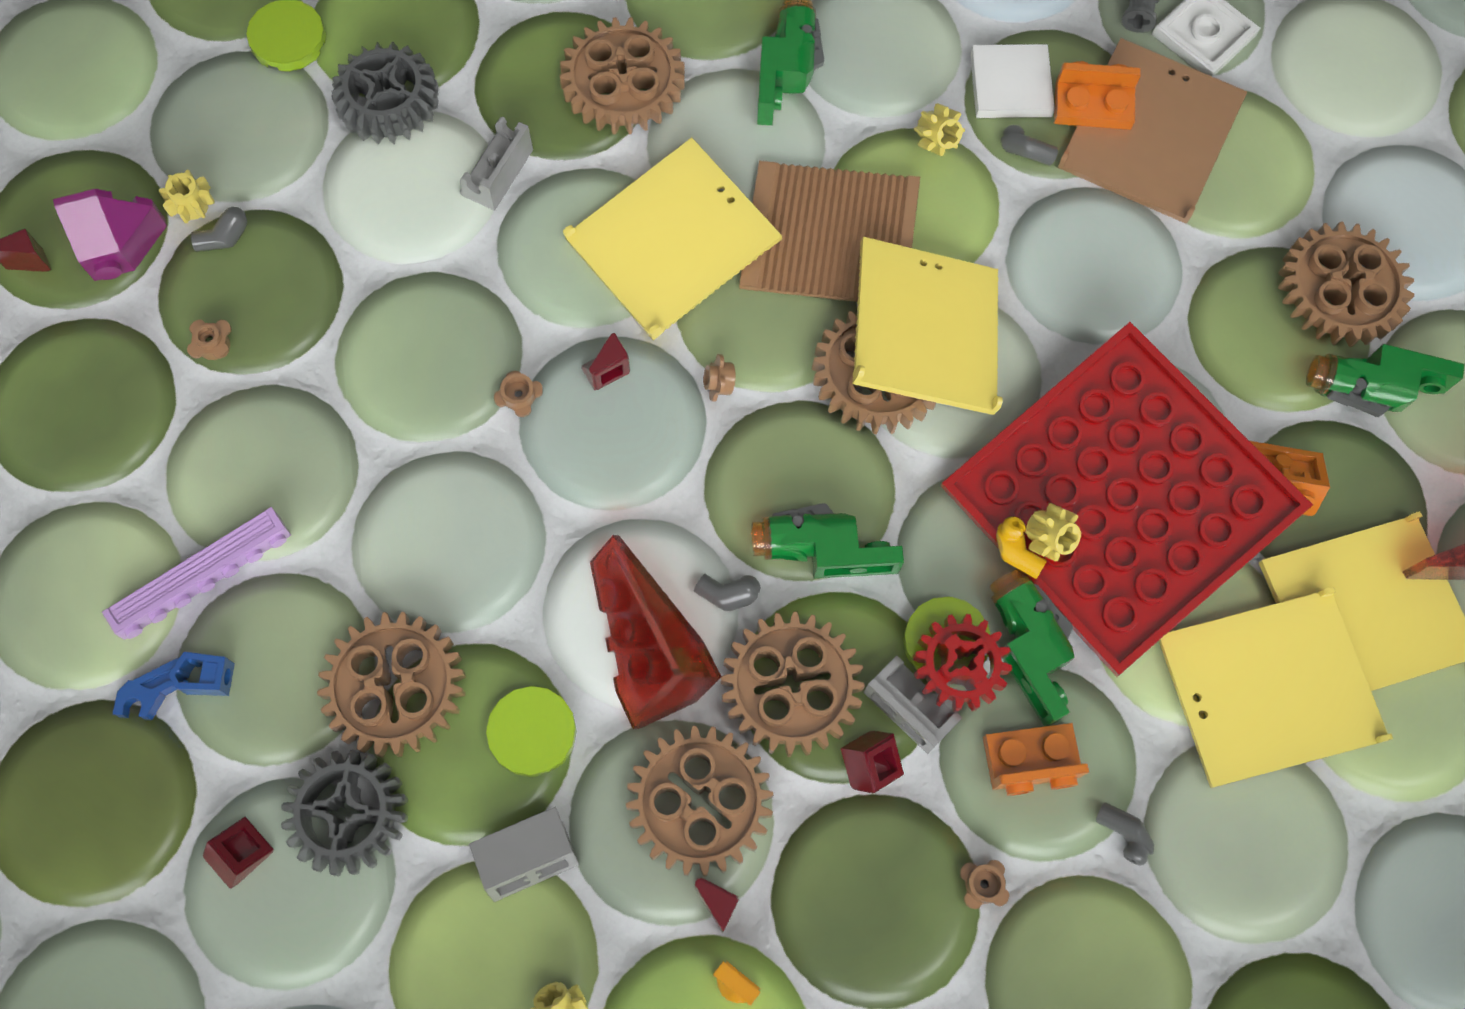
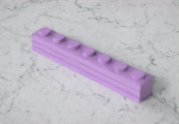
[102,507,291,640]

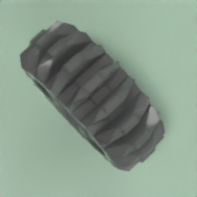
[331,41,439,145]
[281,750,408,876]

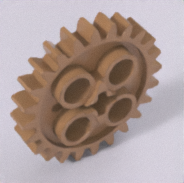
[560,17,685,134]
[1278,222,1415,347]
[812,311,936,434]
[317,612,466,758]
[721,612,865,757]
[626,726,774,877]

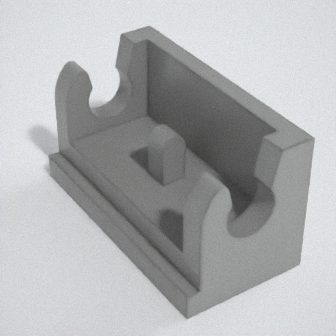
[460,117,533,211]
[863,656,962,754]
[469,807,579,902]

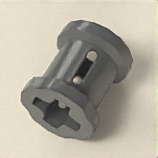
[1122,0,1160,33]

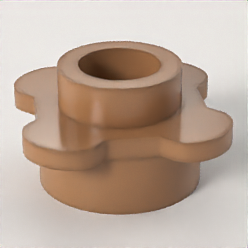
[187,320,232,360]
[703,354,736,402]
[494,371,543,417]
[960,860,1009,909]

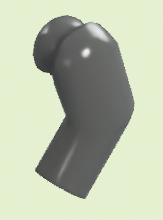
[1000,125,1058,165]
[191,207,247,252]
[694,574,761,611]
[1096,802,1154,866]

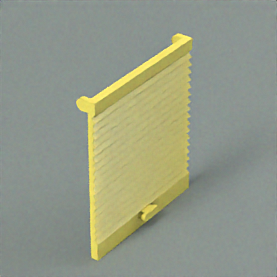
[563,137,782,340]
[852,237,1003,415]
[1258,511,1465,691]
[1159,587,1393,788]

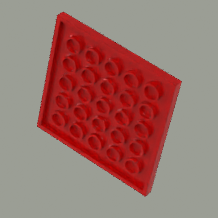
[941,322,1313,677]

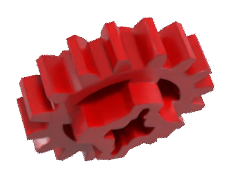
[913,614,1012,712]

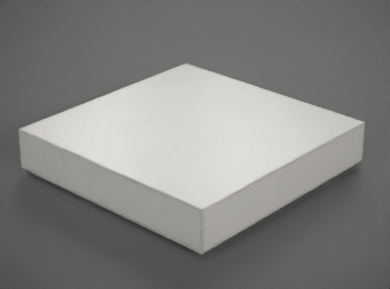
[1152,0,1260,77]
[970,44,1055,118]

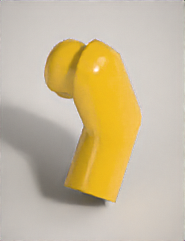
[996,517,1047,579]

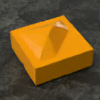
[713,961,761,1006]

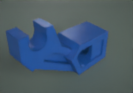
[113,652,235,720]

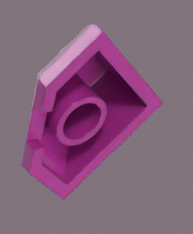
[53,189,167,281]

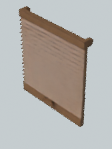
[1057,38,1247,224]
[739,161,920,302]

